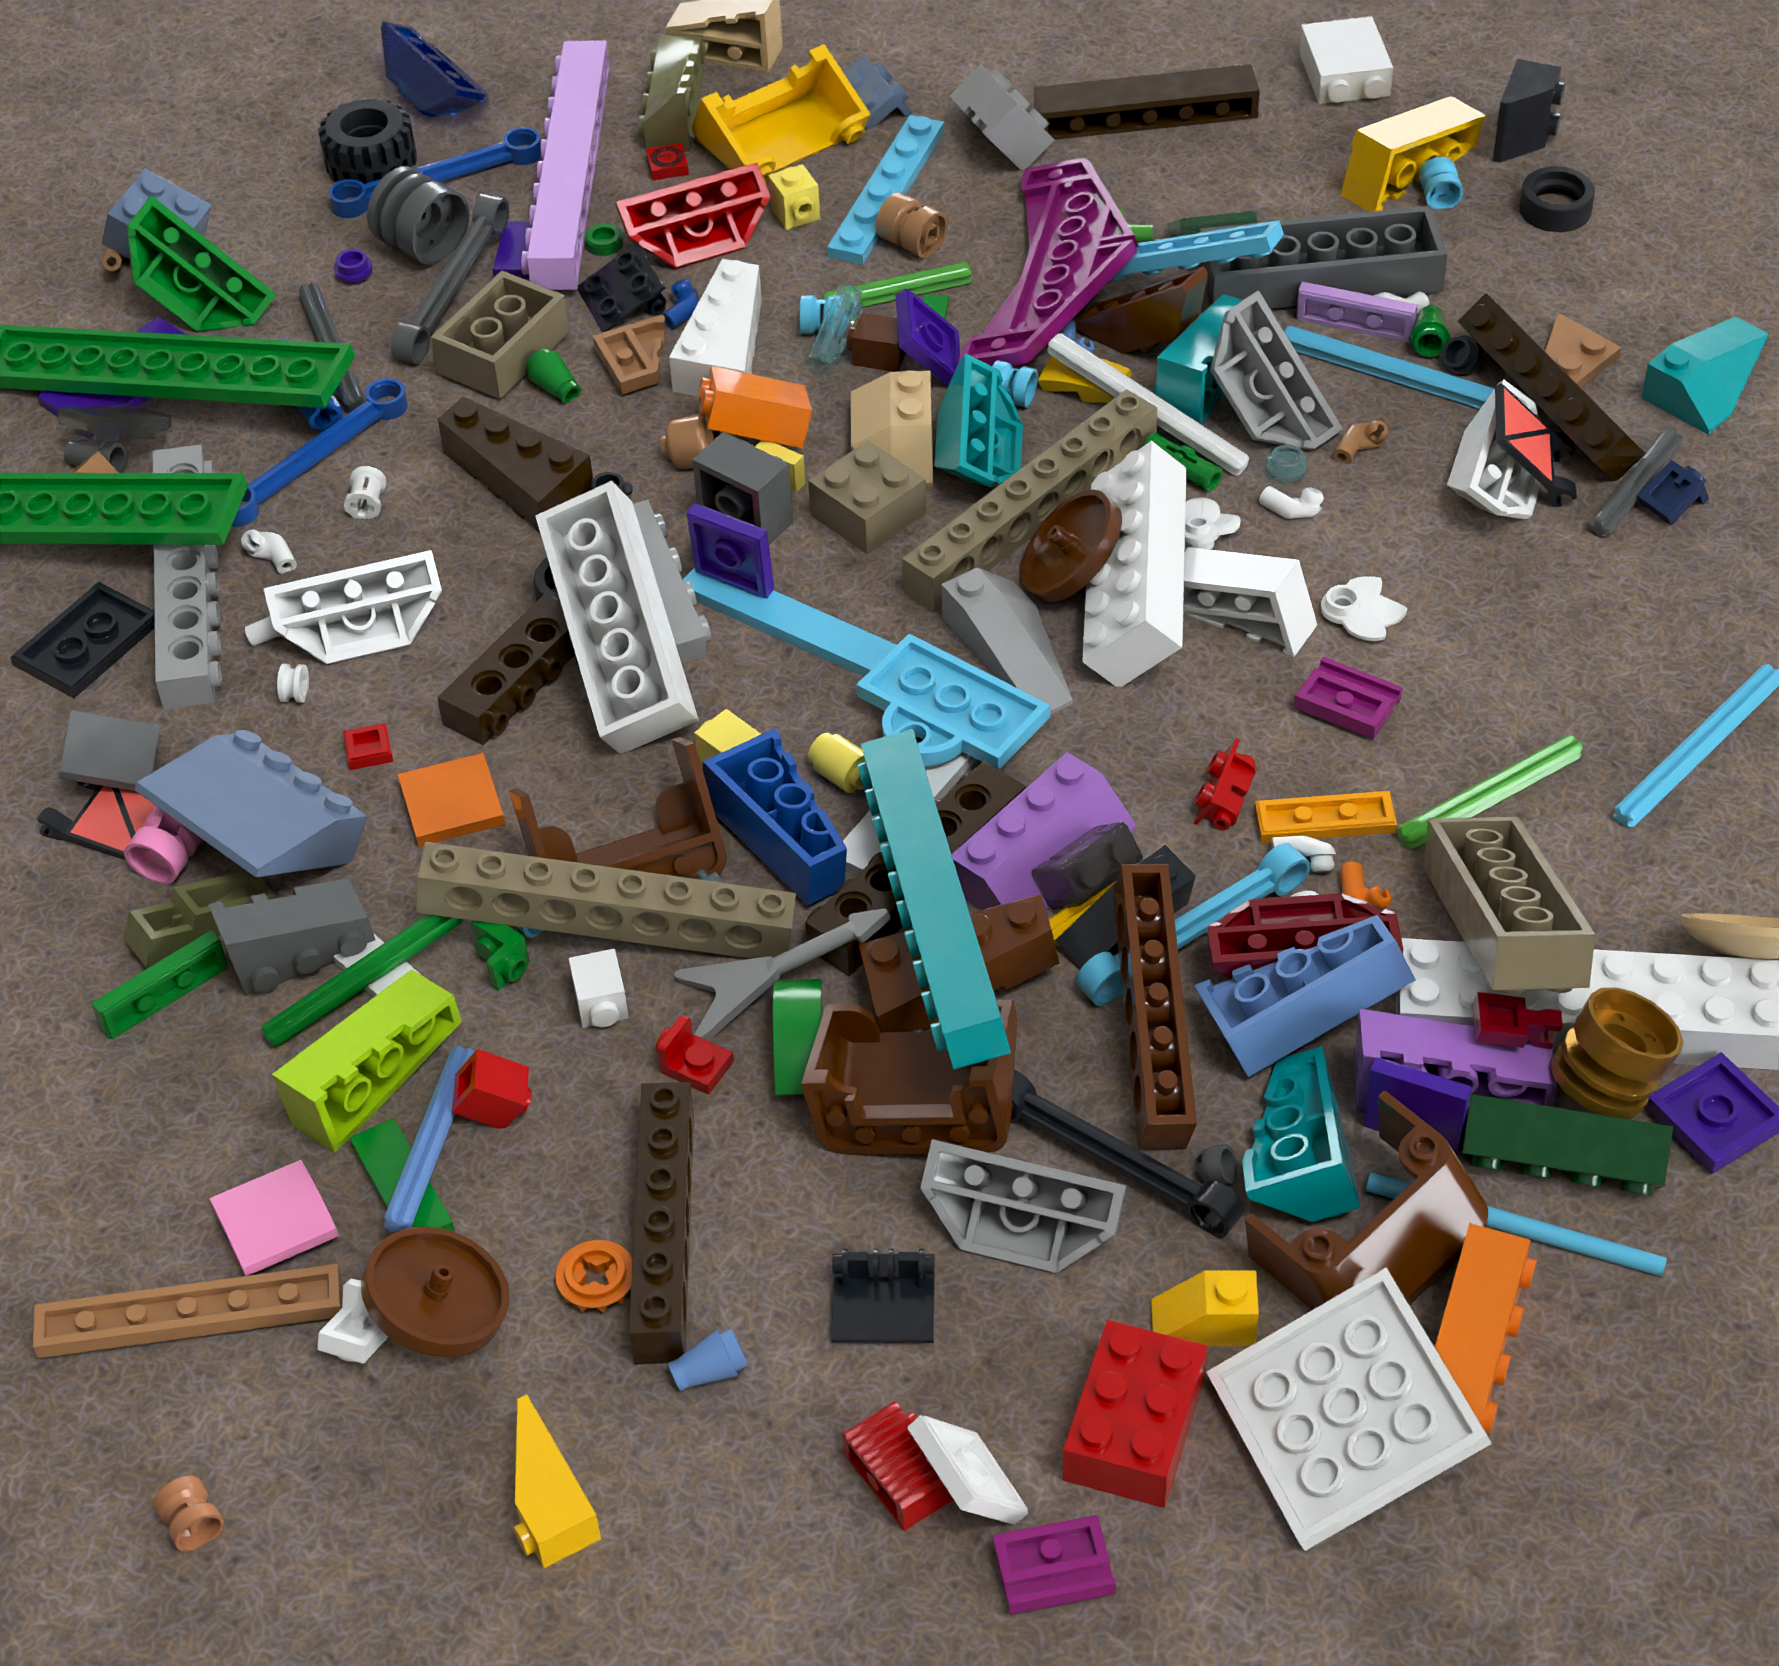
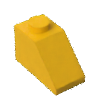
[1151,1271,1259,1346]

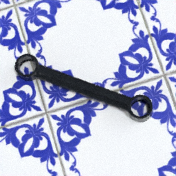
[1010,1069,1244,1238]

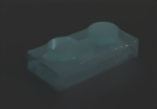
[808,284,862,365]

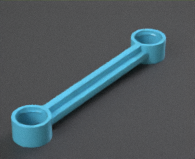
[1076,843,1311,1006]

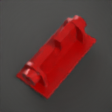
[1193,738,1256,830]

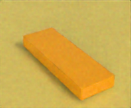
[1255,791,1397,843]

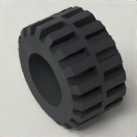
[318,98,417,184]

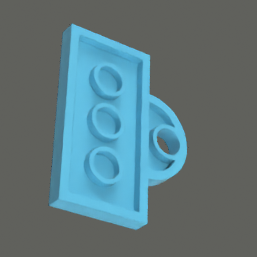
[856,634,1050,770]

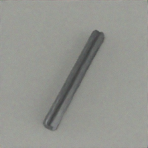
[299,282,364,413]

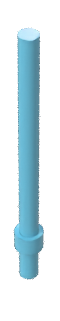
[1366,1172,1667,1277]

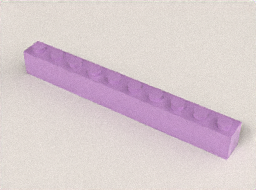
[522,41,610,290]

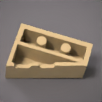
[665,0,783,72]

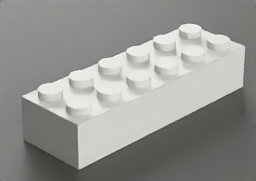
[1082,441,1186,687]
[535,481,699,754]

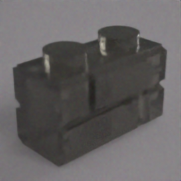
[1031,821,1143,910]

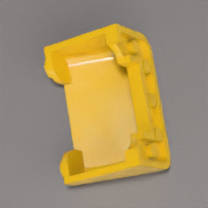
[691,44,871,182]

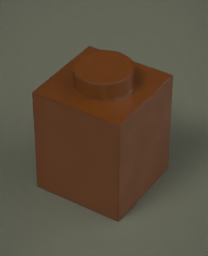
[847,312,906,372]

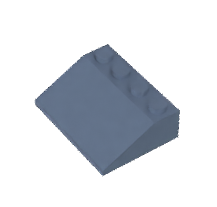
[134,730,368,877]

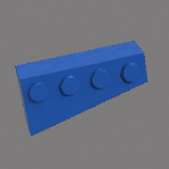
[702,728,847,906]

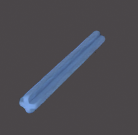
[384,1045,474,1232]

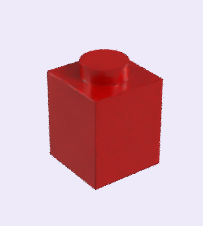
[452,1049,532,1129]

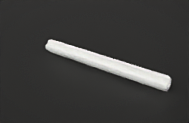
[1047,333,1249,476]

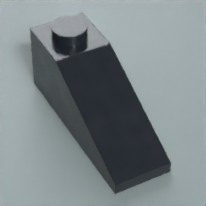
[1055,845,1196,970]

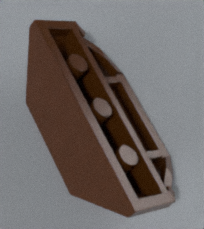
[1074,267,1209,354]

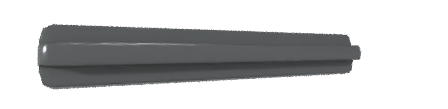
[1589,428,1683,538]

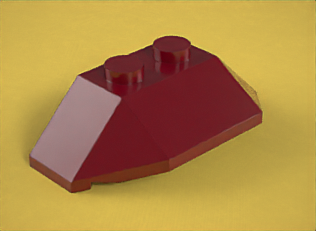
[1207,893,1404,979]

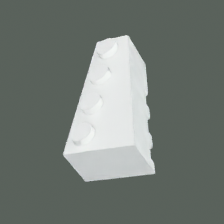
[669,259,762,396]

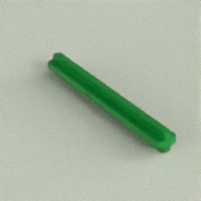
[261,914,463,1048]

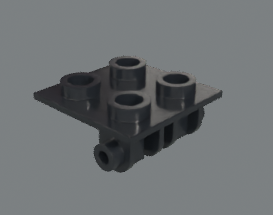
[577,242,666,333]
[831,1249,935,1343]

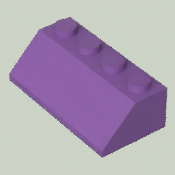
[951,752,1136,911]

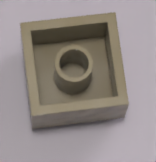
[808,440,927,554]

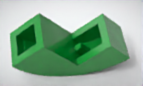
[773,979,823,1095]

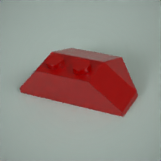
[615,162,770,269]

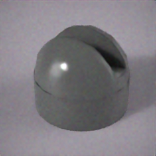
[1196,1144,1237,1184]

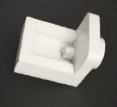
[318,1279,388,1364]

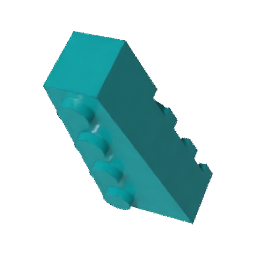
[1152,294,1242,426]

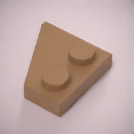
[592,314,666,395]
[1545,314,1622,388]

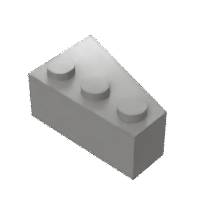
[950,64,1054,171]

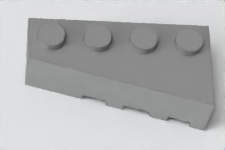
[633,500,711,664]

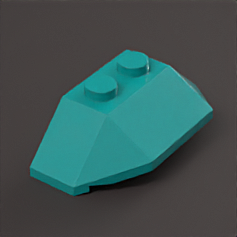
[934,353,1023,487]

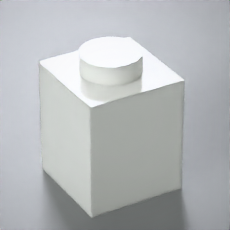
[569,949,629,1028]

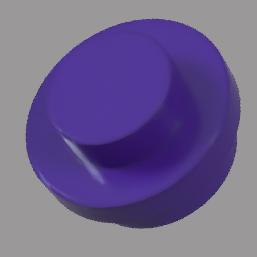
[334,249,373,283]

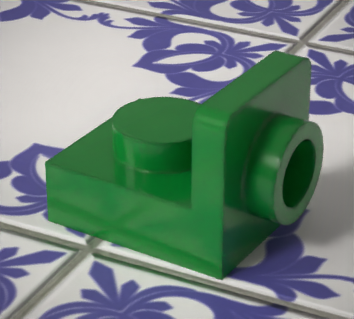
[470,920,530,991]

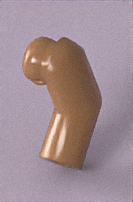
[1333,420,1389,464]

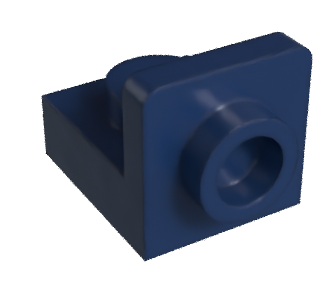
[1638,460,1709,525]

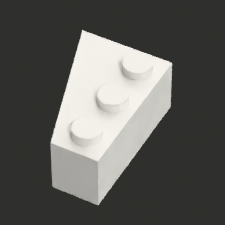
[1183,547,1317,657]

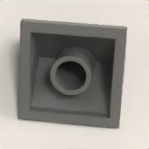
[59,710,160,791]

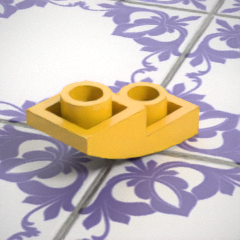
[1038,356,1132,403]

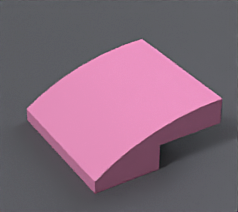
[209,1160,339,1276]

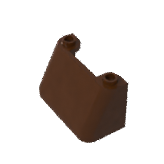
[801,1000,1018,1155]

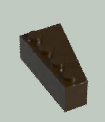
[438,396,593,534]

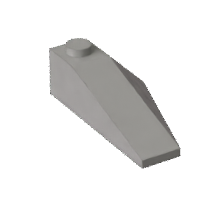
[941,567,1073,715]

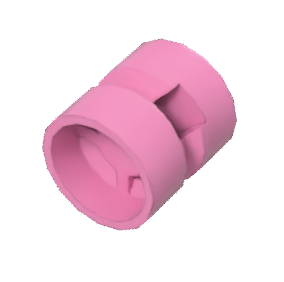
[124,806,203,885]

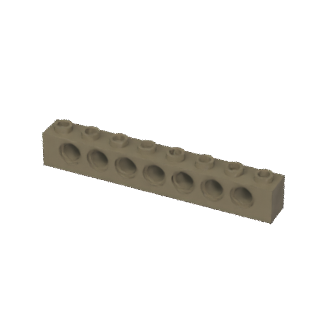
[902,389,1157,613]
[416,842,796,959]

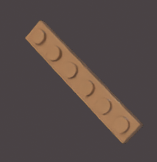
[33,1264,342,1358]

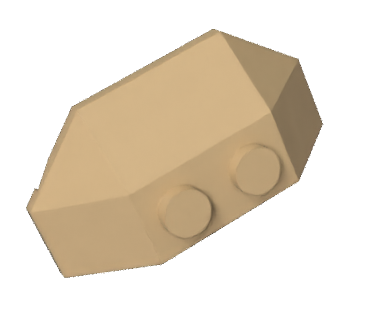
[851,371,933,487]

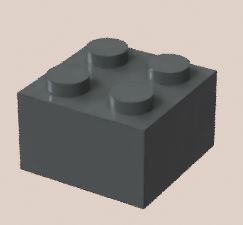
[692,432,793,545]

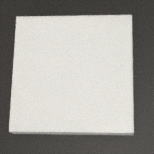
[907,1415,1028,1525]

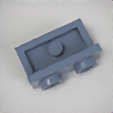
[843,55,912,129]

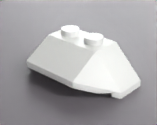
[1447,379,1541,519]
[264,550,442,664]

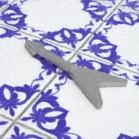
[674,909,891,1041]

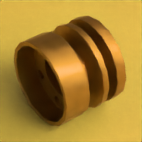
[1550,987,1684,1119]

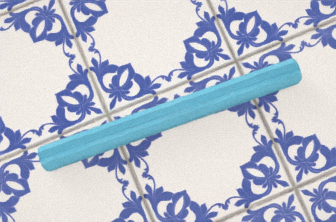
[1284,326,1495,409]
[1613,664,1779,828]

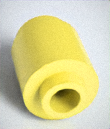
[808,733,866,793]

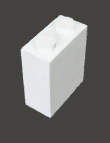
[1299,16,1393,104]

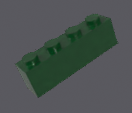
[1462,1094,1673,1195]

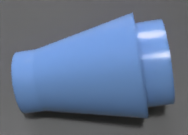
[668,1328,748,1392]

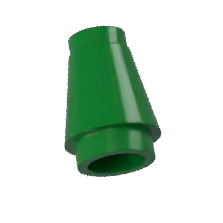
[1410,305,1450,358]
[526,348,581,404]

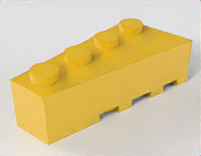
[1340,96,1485,212]

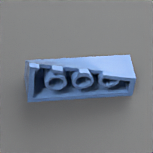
[1194,915,1416,1077]

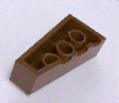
[859,894,1060,1032]

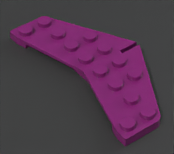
[958,158,1139,367]

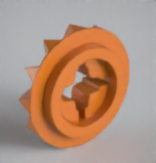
[555,1240,633,1313]

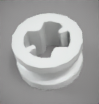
[277,664,309,703]

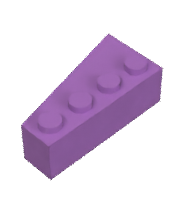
[1353,1008,1558,1112]

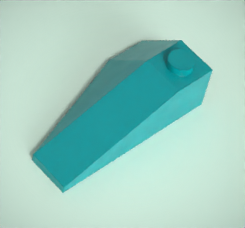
[1641,316,1769,435]
[1242,1046,1361,1222]

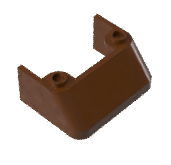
[509,737,727,881]
[1245,1091,1488,1310]

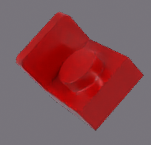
[656,1015,734,1095]

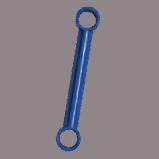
[329,127,541,218]
[232,378,408,527]

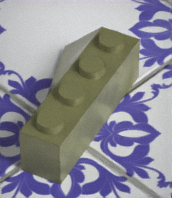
[638,35,705,152]

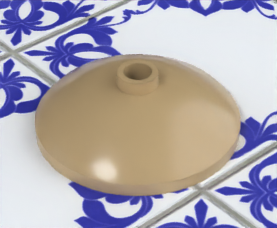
[1681,913,1779,960]

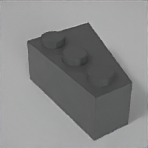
[208,878,375,996]

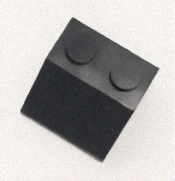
[1493,59,1566,163]

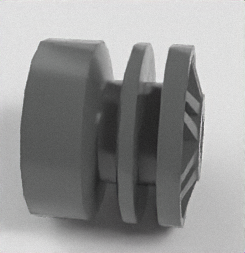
[367,166,470,266]

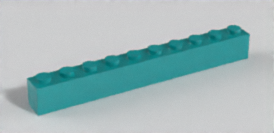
[857,729,1011,1070]

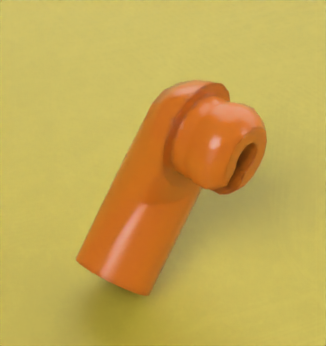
[1340,862,1391,911]

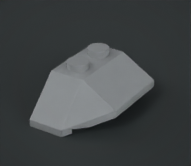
[1210,290,1343,451]
[920,1139,1127,1273]

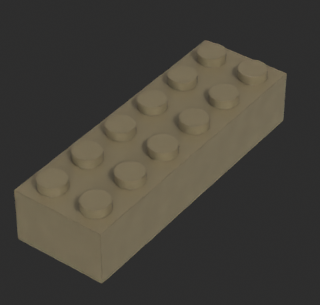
[1424,817,1595,994]

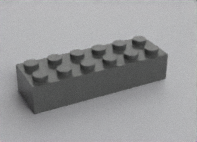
[1199,206,1448,309]

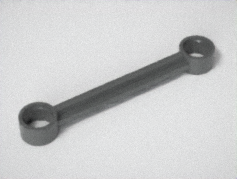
[391,193,509,365]

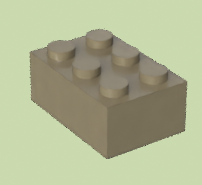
[431,271,570,399]

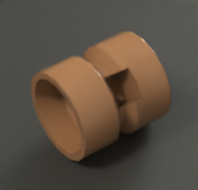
[875,192,948,259]

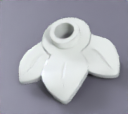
[1184,497,1240,550]
[1321,577,1407,641]

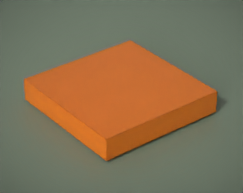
[397,753,505,847]

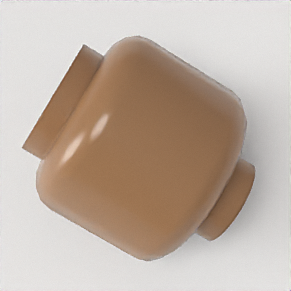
[660,414,721,470]

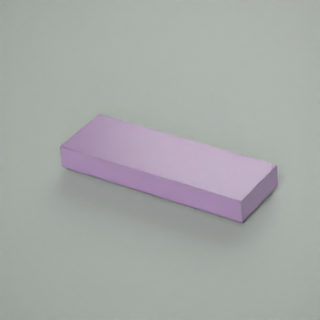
[1296,282,1418,342]

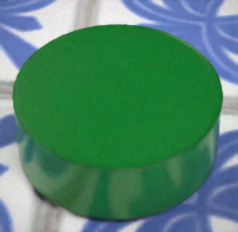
[585,223,623,256]

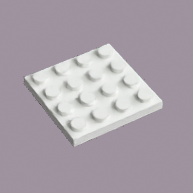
[1206,1268,1492,1551]

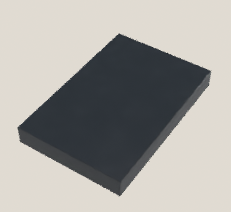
[10,582,155,699]

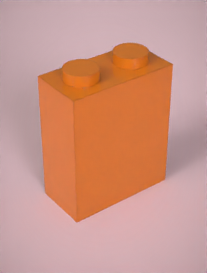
[697,366,812,449]

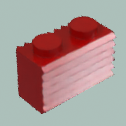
[842,1401,954,1531]

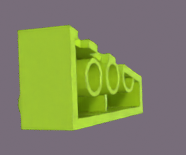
[272,969,462,1153]

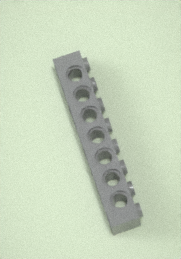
[153,444,223,709]

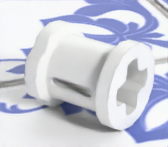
[344,466,387,519]

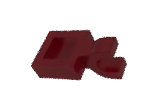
[1472,992,1563,1049]

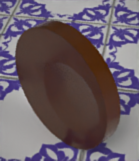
[1020,489,1122,602]
[361,1227,509,1357]

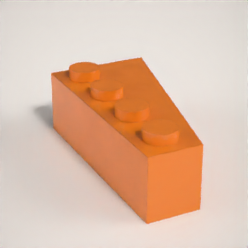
[1435,1223,1537,1434]

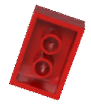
[1063,1319,1208,1508]

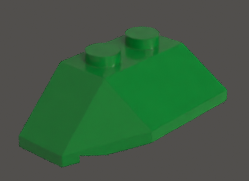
[127,195,277,332]

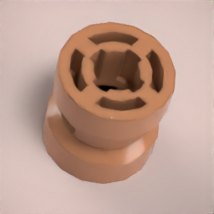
[153,1476,224,1552]

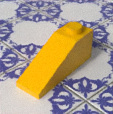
[513,1395,601,1568]

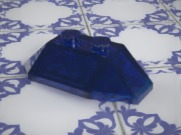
[381,21,490,117]

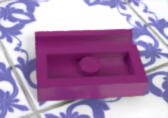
[1294,656,1403,739]
[993,1515,1116,1615]

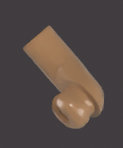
[102,247,128,272]

